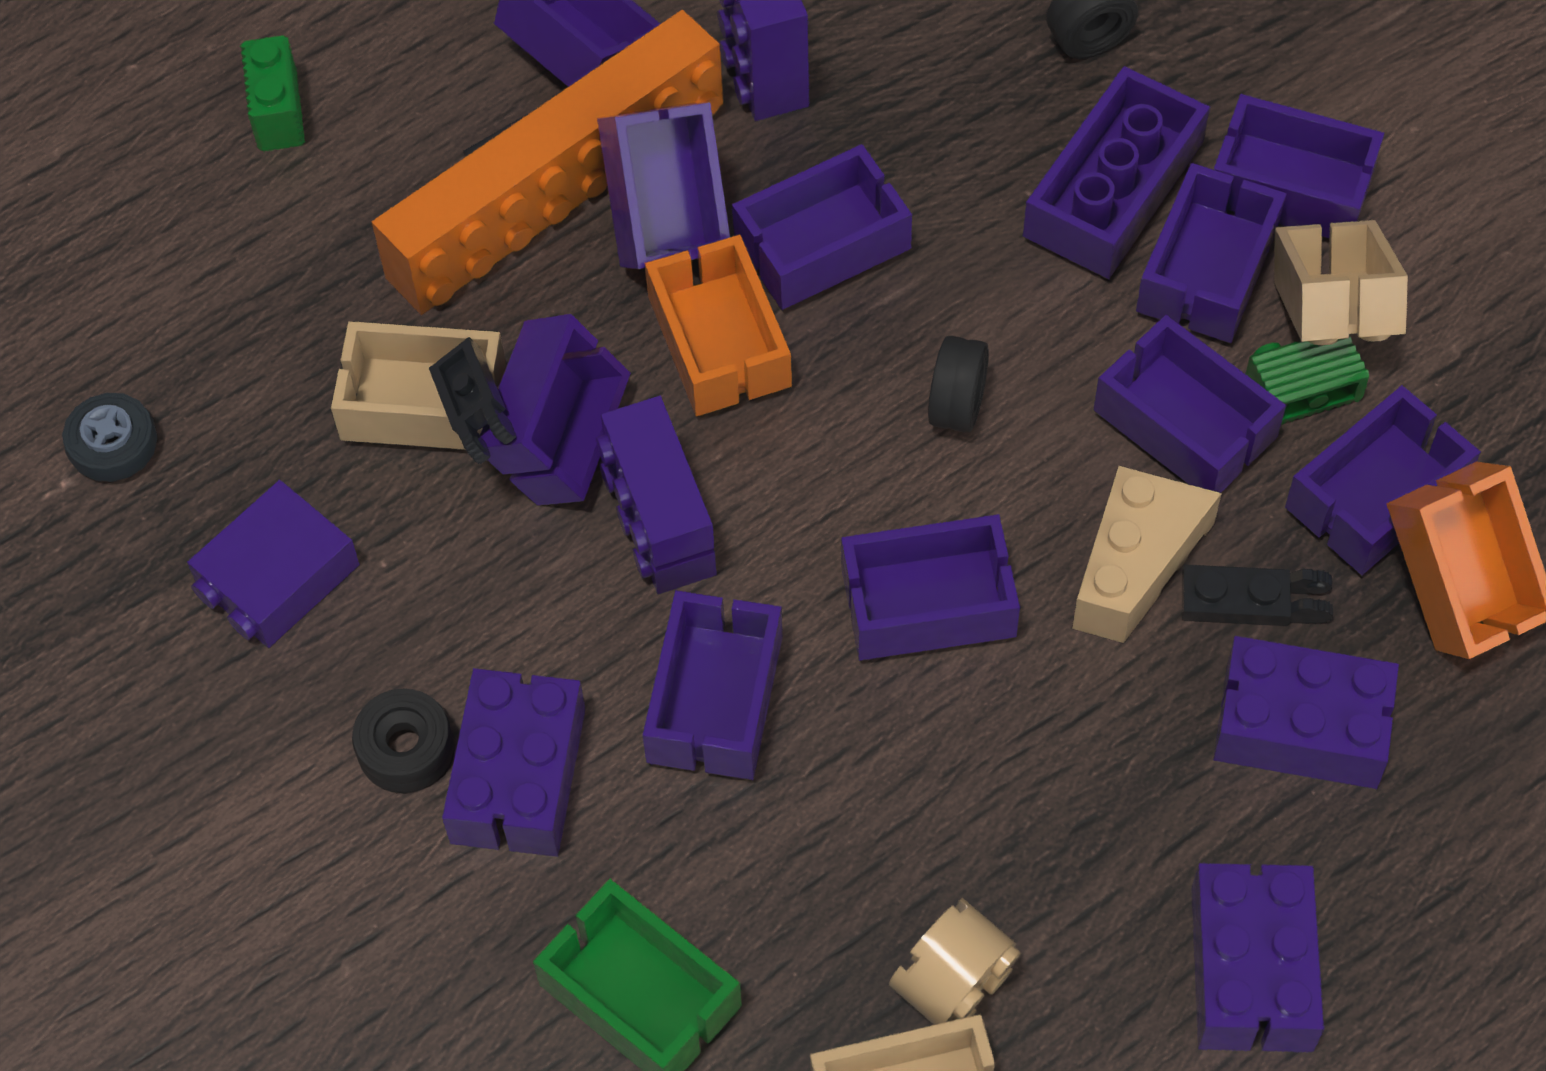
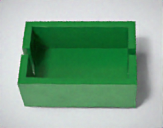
[533,879,742,1071]

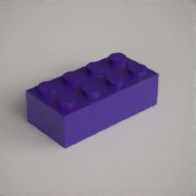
[1023,66,1210,279]

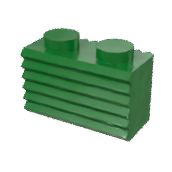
[240,35,305,152]
[1246,336,1369,425]

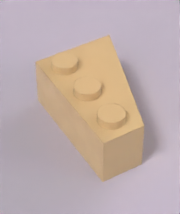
[1072,466,1222,643]

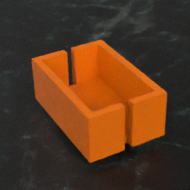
[645,235,792,417]
[1386,462,1546,659]

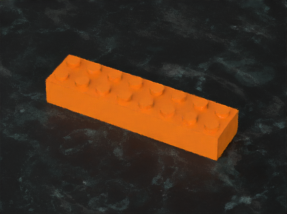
[371,10,723,315]

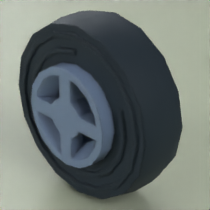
[62,393,157,482]

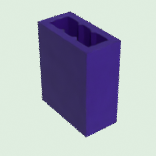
[187,480,360,649]

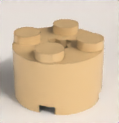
[889,898,1021,1025]

